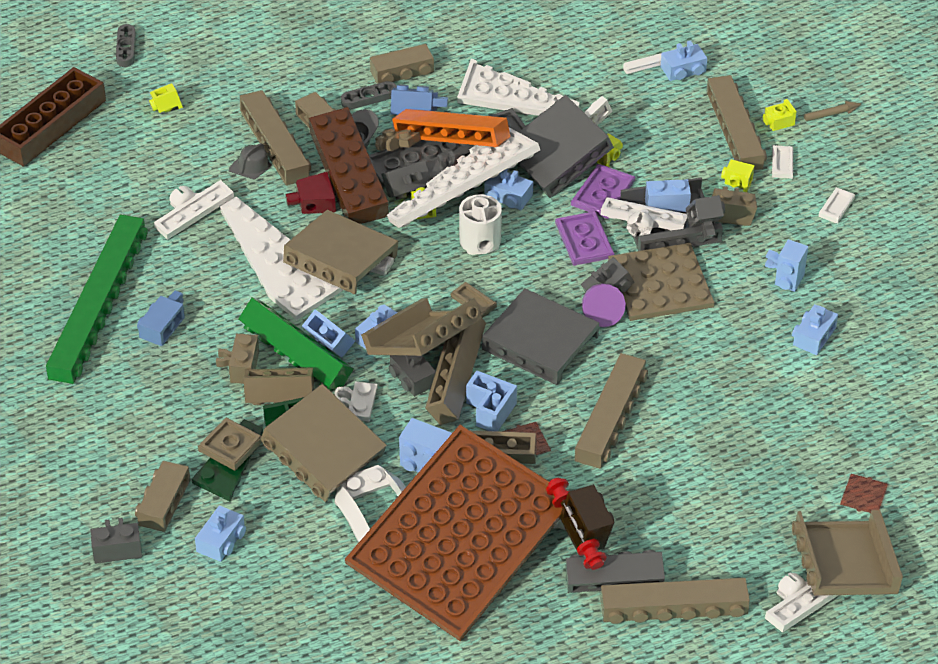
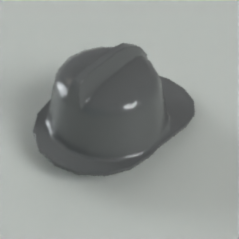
[352,109,379,148]
[229,143,272,180]

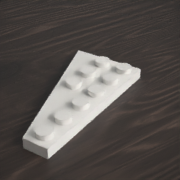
[457,59,580,116]

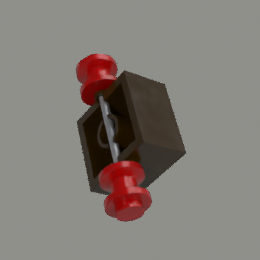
[546,477,615,570]

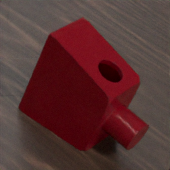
[285,172,336,214]

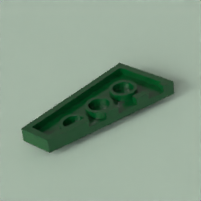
[192,419,263,502]

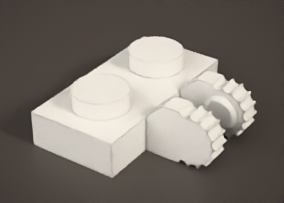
[335,381,378,422]

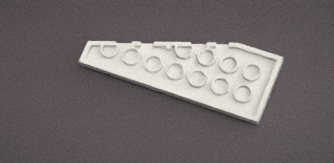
[387,128,540,228]
[220,197,343,321]

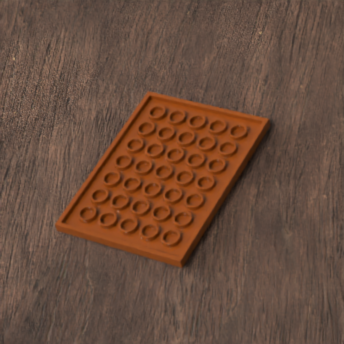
[345,425,563,641]

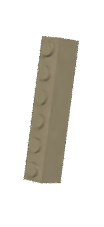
[707,75,767,170]
[240,90,311,186]
[425,318,486,425]
[575,353,648,469]
[600,578,750,624]

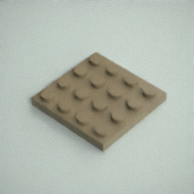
[608,243,714,321]

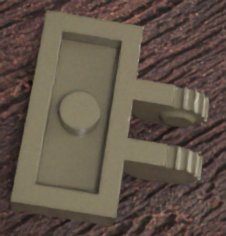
[375,129,421,151]

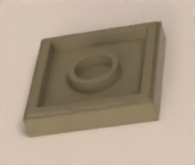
[198,417,262,471]

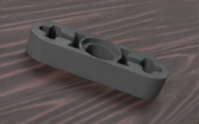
[116,24,136,67]
[341,81,397,109]

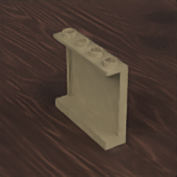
[283,210,398,294]
[361,298,482,356]
[261,384,387,502]
[792,510,903,596]

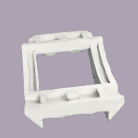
[334,465,406,542]

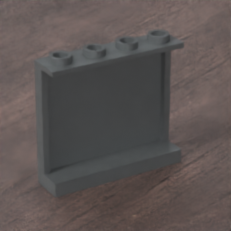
[518,94,614,198]
[620,177,723,251]
[482,288,599,385]

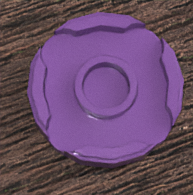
[582,283,626,327]

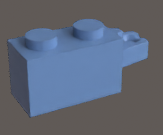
[391,85,448,115]
[137,290,185,346]

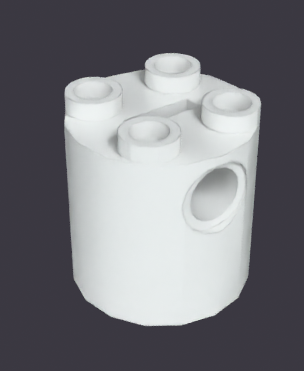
[459,194,502,255]

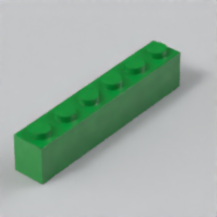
[238,297,354,390]

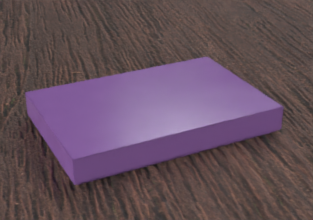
[571,164,635,219]
[555,211,614,266]

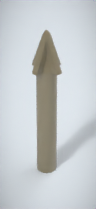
[804,101,861,122]

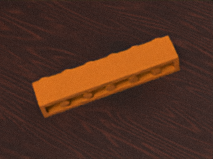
[392,109,510,147]

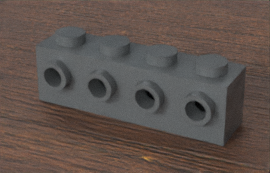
[565,550,665,593]

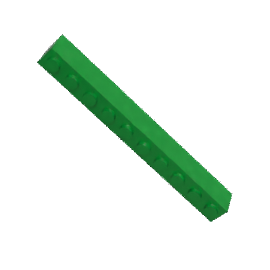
[46,214,148,384]

